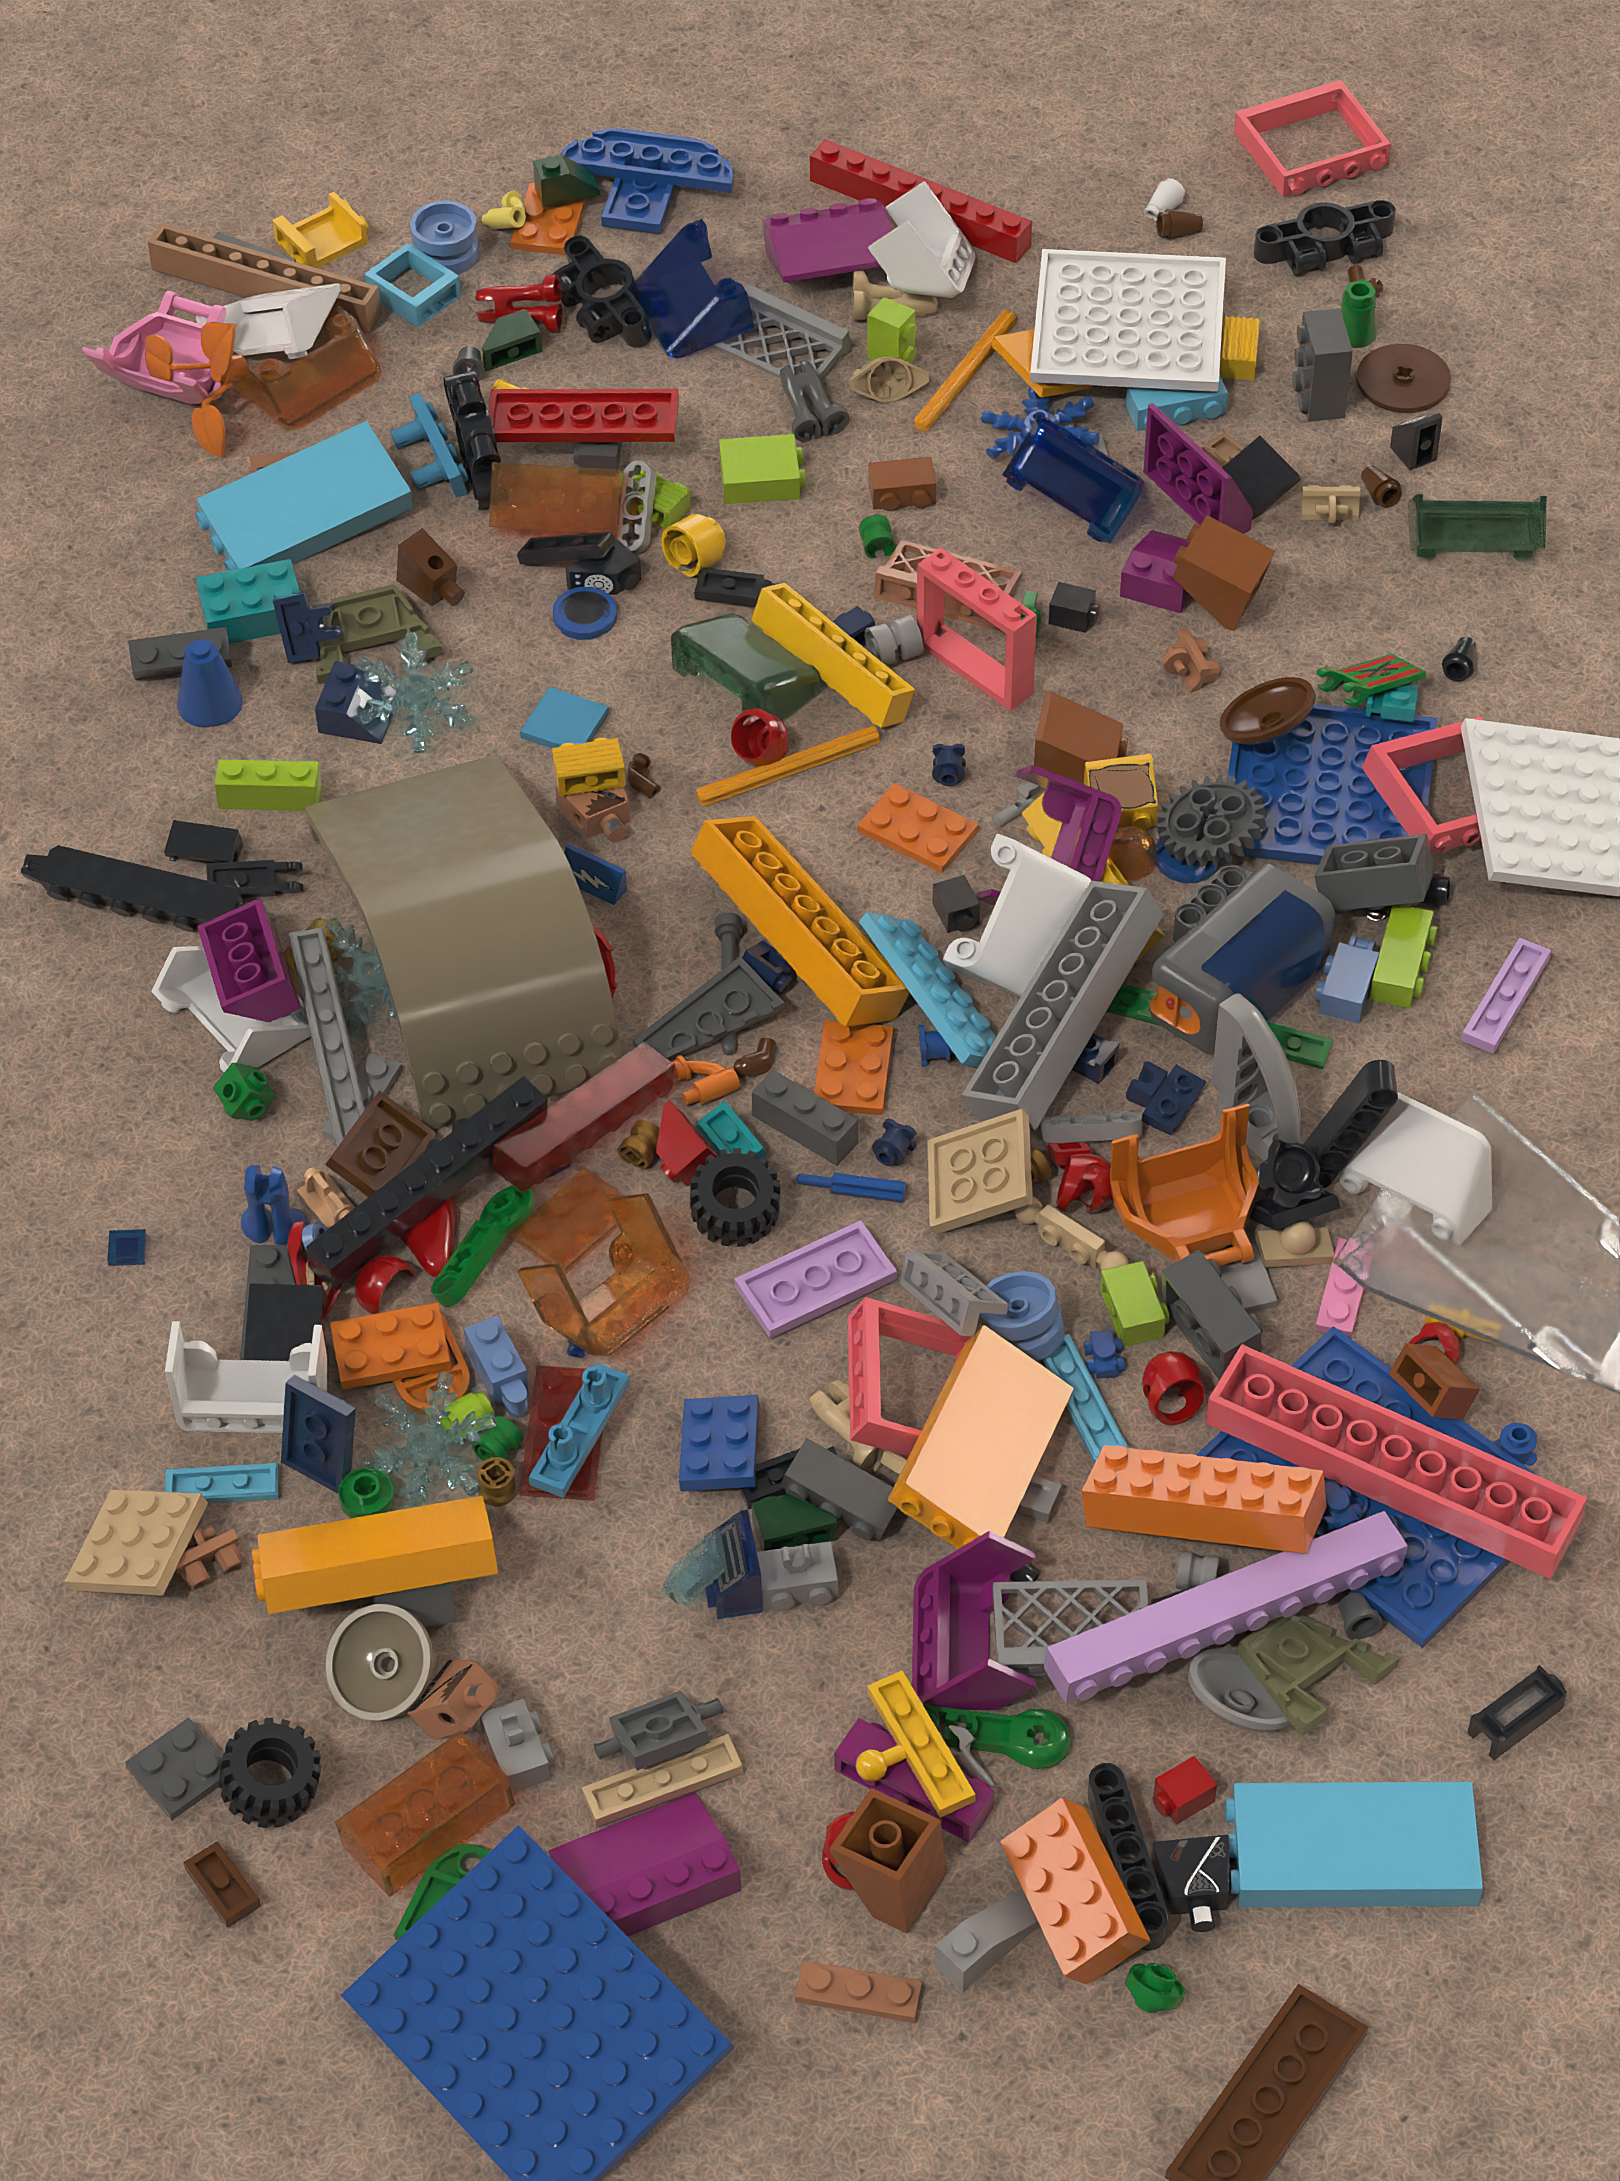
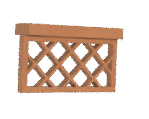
[874,539,1022,630]

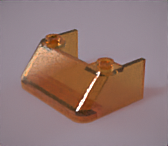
[232,303,381,430]
[517,1193,690,1357]

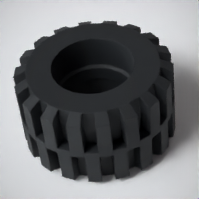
[690,1148,781,1247]
[218,1718,321,1828]

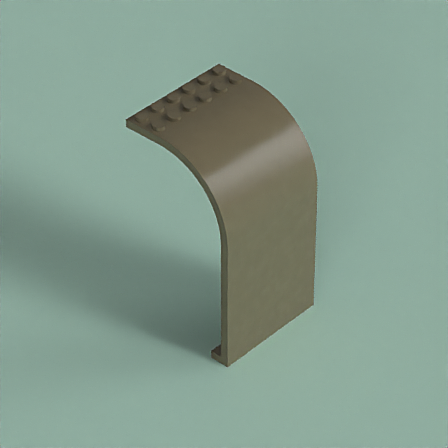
[304,754,627,1130]

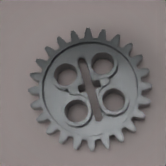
[1156,775,1267,868]

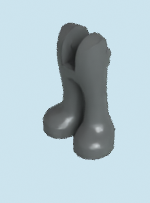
[780,361,850,442]

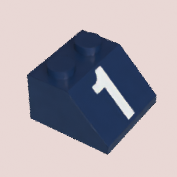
[315,661,401,744]

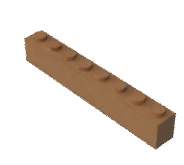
[148,223,382,333]

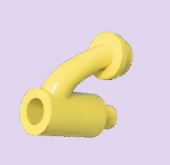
[482,191,526,230]

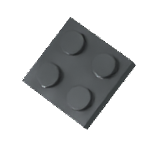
[125,1717,223,1821]

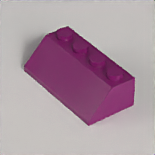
[197,898,301,1023]

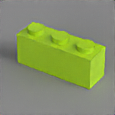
[214,759,322,811]
[1370,904,1438,1008]

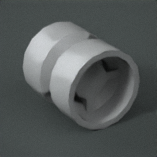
[865,615,924,666]

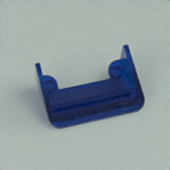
[635,219,755,358]
[1002,415,1144,543]

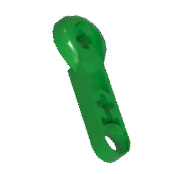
[431,1184,534,1307]
[923,1705,1071,1769]

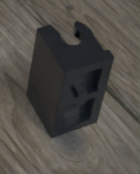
[164,820,243,863]

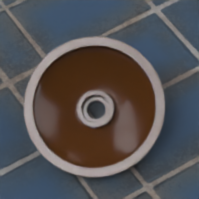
[1220,677,1316,745]

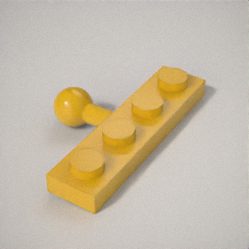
[856,1670,976,1818]

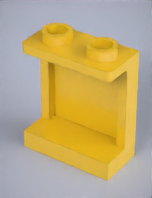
[272,192,369,268]

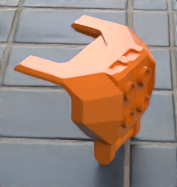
[1110,1103,1260,1266]

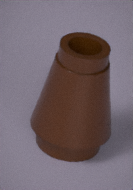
[1156,209,1203,239]
[1361,466,1402,508]

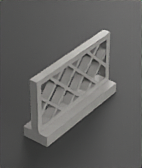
[708,284,852,380]
[992,1579,1151,1677]

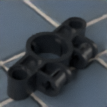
[1254,200,1396,276]
[552,235,652,347]
[443,371,510,510]

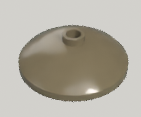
[325,1604,434,1721]

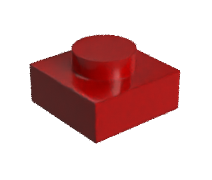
[1048,1141,1091,1169]

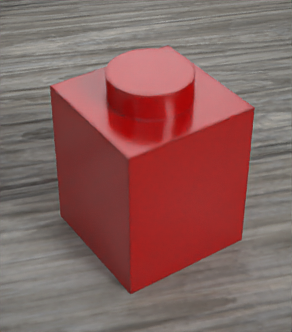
[1152,1756,1217,1825]

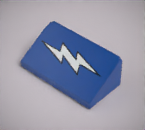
[564,844,627,905]

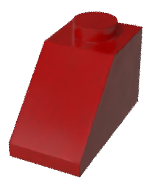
[656,1100,718,1187]

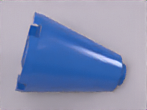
[177,640,242,727]

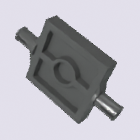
[594,1691,723,1770]

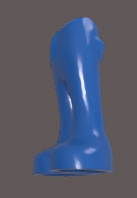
[241,1165,308,1245]

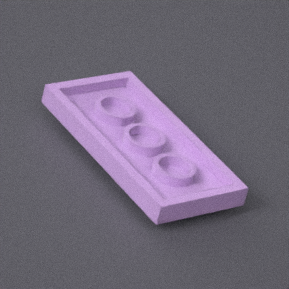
[734,1220,897,1339]

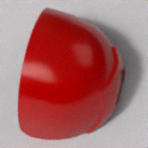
[354,1256,415,1314]

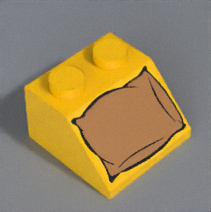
[1084,754,1158,832]

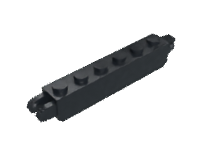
[21,845,246,931]

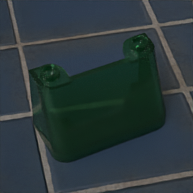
[671,613,821,722]

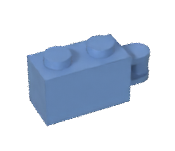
[1315,935,1379,1023]
[464,1315,529,1417]

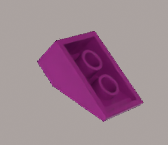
[1120,530,1190,613]

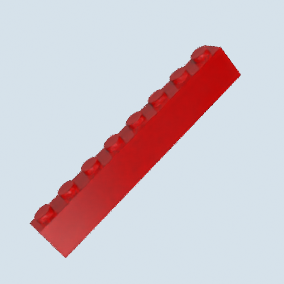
[810,139,1032,263]

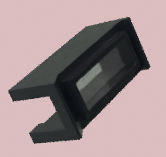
[1467,1665,1567,1760]

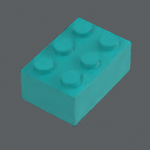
[195,559,300,644]

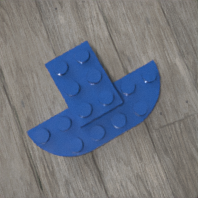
[560,128,733,234]

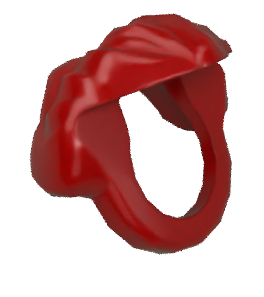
[1409,1322,1461,1365]

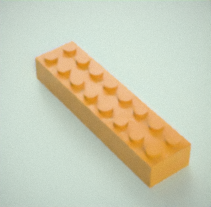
[690,816,910,1027]

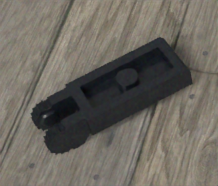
[206,860,303,898]

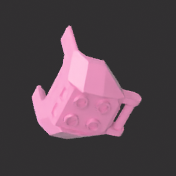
[82,290,226,405]

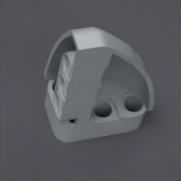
[1212,993,1301,1161]

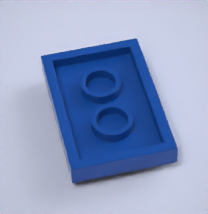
[679,1395,760,1491]

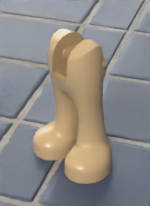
[852,270,938,320]
[809,1380,898,1475]

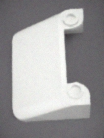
[196,283,341,359]
[943,833,1091,997]
[151,946,311,1072]
[1339,1092,1492,1246]

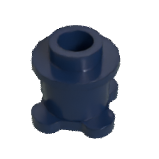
[932,744,966,786]
[872,1118,916,1166]

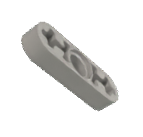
[617,460,656,554]
[1039,1112,1143,1143]

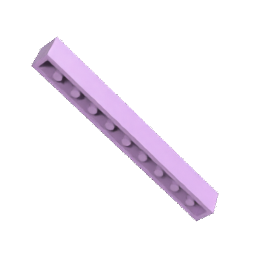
[1044,1511,1408,1704]

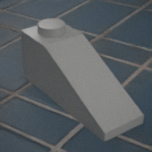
[935,1889,1040,1993]

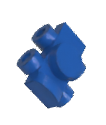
[1084,1330,1125,1378]
[1322,1480,1363,1531]

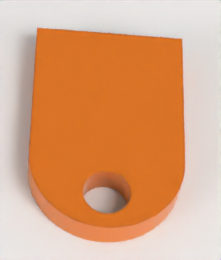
[392,1311,471,1416]

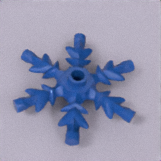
[981,387,1100,471]

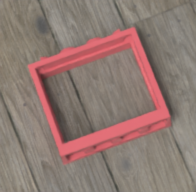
[1234,80,1391,197]
[917,547,1037,711]
[1362,717,1483,854]
[848,1297,978,1457]

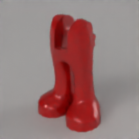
[475,275,563,333]

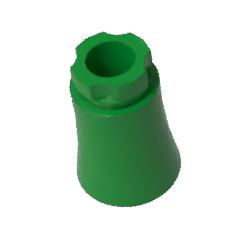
[1341,280,1376,348]

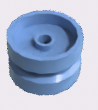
[410,200,479,275]
[979,1271,1065,1362]

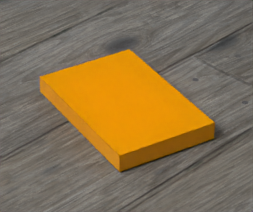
[991,329,1092,398]

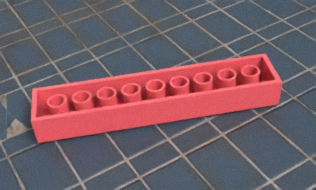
[1206,1344,1587,1579]

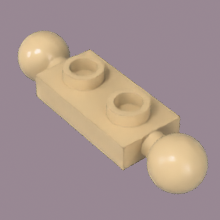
[1014,1196,1129,1270]

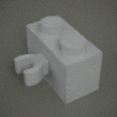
[755,1541,838,1611]
[480,1698,555,1795]

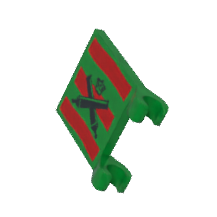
[1316,654,1426,707]

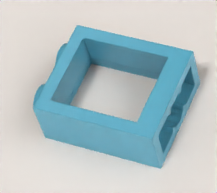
[364,243,461,327]

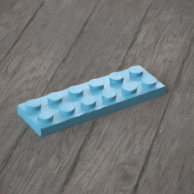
[859,912,996,1067]

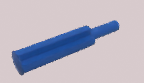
[797,1173,906,1203]

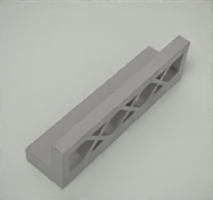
[899,1250,1008,1337]

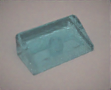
[662,1529,726,1606]

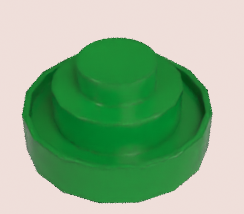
[338,1468,394,1518]
[1125,1963,1185,2013]

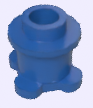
[919,1025,954,1067]
[1495,1423,1538,1466]

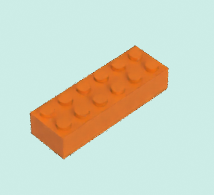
[1082,1445,1327,1554]

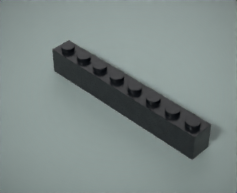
[306,1076,548,1290]

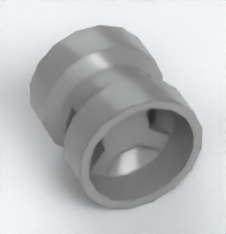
[1176,1550,1219,1589]

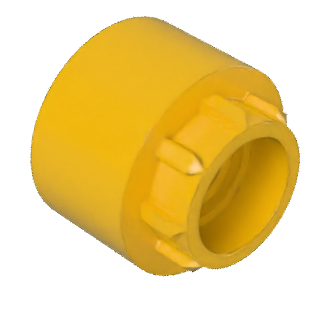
[661,514,726,577]

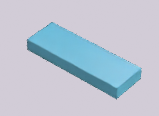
[165,1463,279,1503]

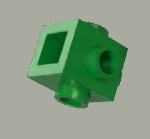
[213,1062,276,1121]

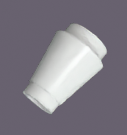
[1144,178,1185,221]

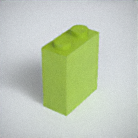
[719,434,806,504]

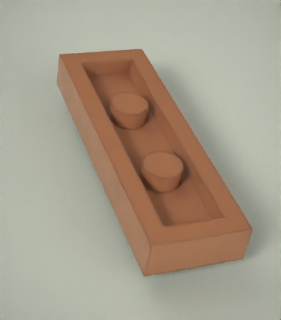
[795,1960,922,2023]

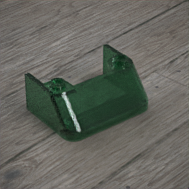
[1408,494,1547,559]

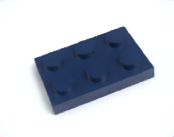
[281,1374,356,1494]

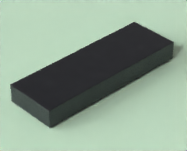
[517,532,616,564]

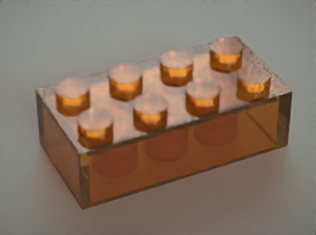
[489,462,624,535]
[335,1731,515,1897]

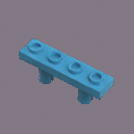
[390,393,469,498]
[529,1363,630,1498]

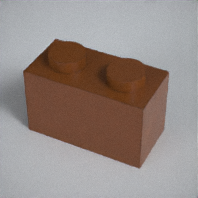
[868,457,936,511]
[1389,1343,1480,1420]

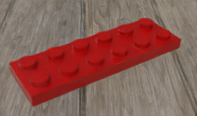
[488,389,679,442]

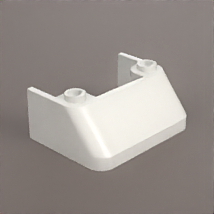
[868,181,976,298]
[165,1321,327,1433]

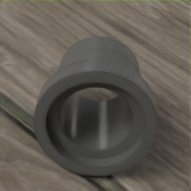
[453,346,484,381]
[1338,1593,1382,1640]

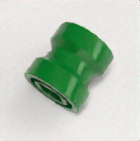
[858,514,896,559]
[472,1416,524,1461]

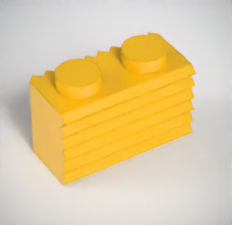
[1219,315,1260,380]
[551,738,626,797]

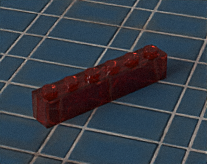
[493,1042,675,1192]

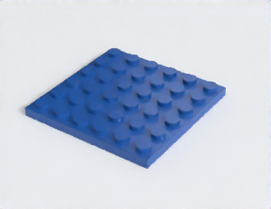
[1227,695,1438,864]

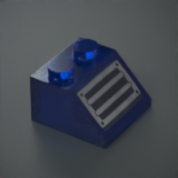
[698,1510,763,1620]

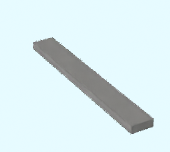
[289,927,365,1149]

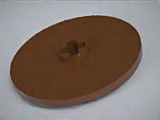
[1357,344,1451,413]

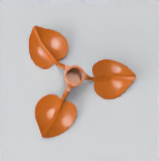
[144,322,249,458]

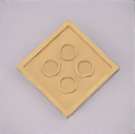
[927,1109,1033,1234]
[64,1490,208,1596]

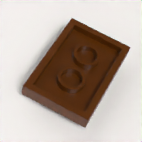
[325,1091,436,1197]

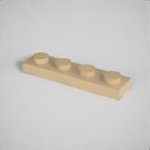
[582,1734,743,1827]

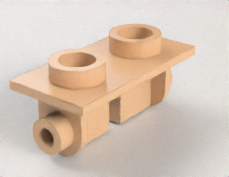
[297,1167,355,1229]

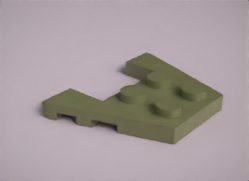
[316,584,443,684]
[1237,1613,1399,1736]

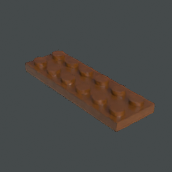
[1165,1984,1368,2181]

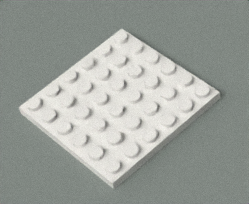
[1030,249,1226,392]
[1461,718,1620,896]

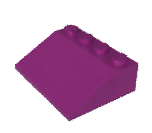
[762,199,893,282]
[1143,403,1253,534]
[548,1792,741,1937]

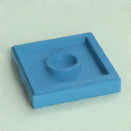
[520,687,609,748]

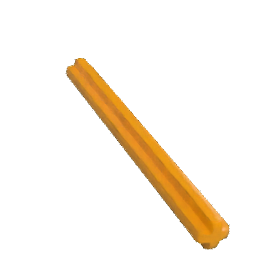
[914,310,1016,432]
[696,726,880,807]

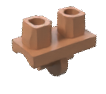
[1162,628,1221,693]
[174,1525,242,1591]

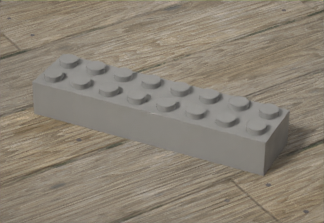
[962,881,1163,1131]

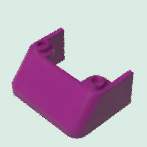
[976,765,1122,906]
[912,1531,1036,1710]

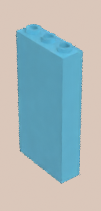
[195,421,413,571]
[1225,1782,1483,1907]

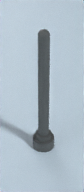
[715,913,742,1055]

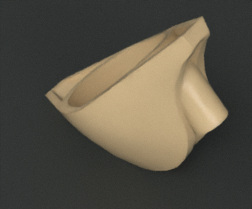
[850,357,929,403]

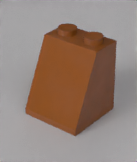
[1173,515,1276,631]
[1034,691,1128,784]
[830,1788,947,1933]

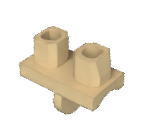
[1301,485,1361,524]

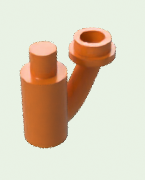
[670,1055,741,1106]

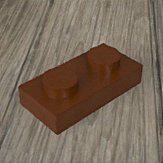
[183,1841,261,1927]

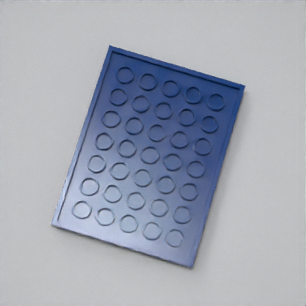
[1196,1326,1538,1648]
[341,1825,735,2181]

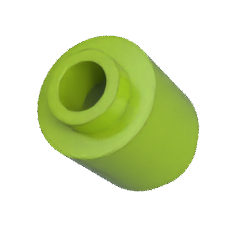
[437,1391,495,1442]

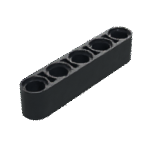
[1303,1059,1398,1188]
[1088,1763,1168,1951]

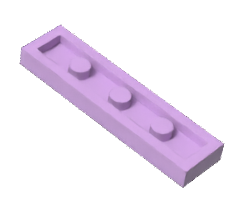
[1461,937,1551,1054]

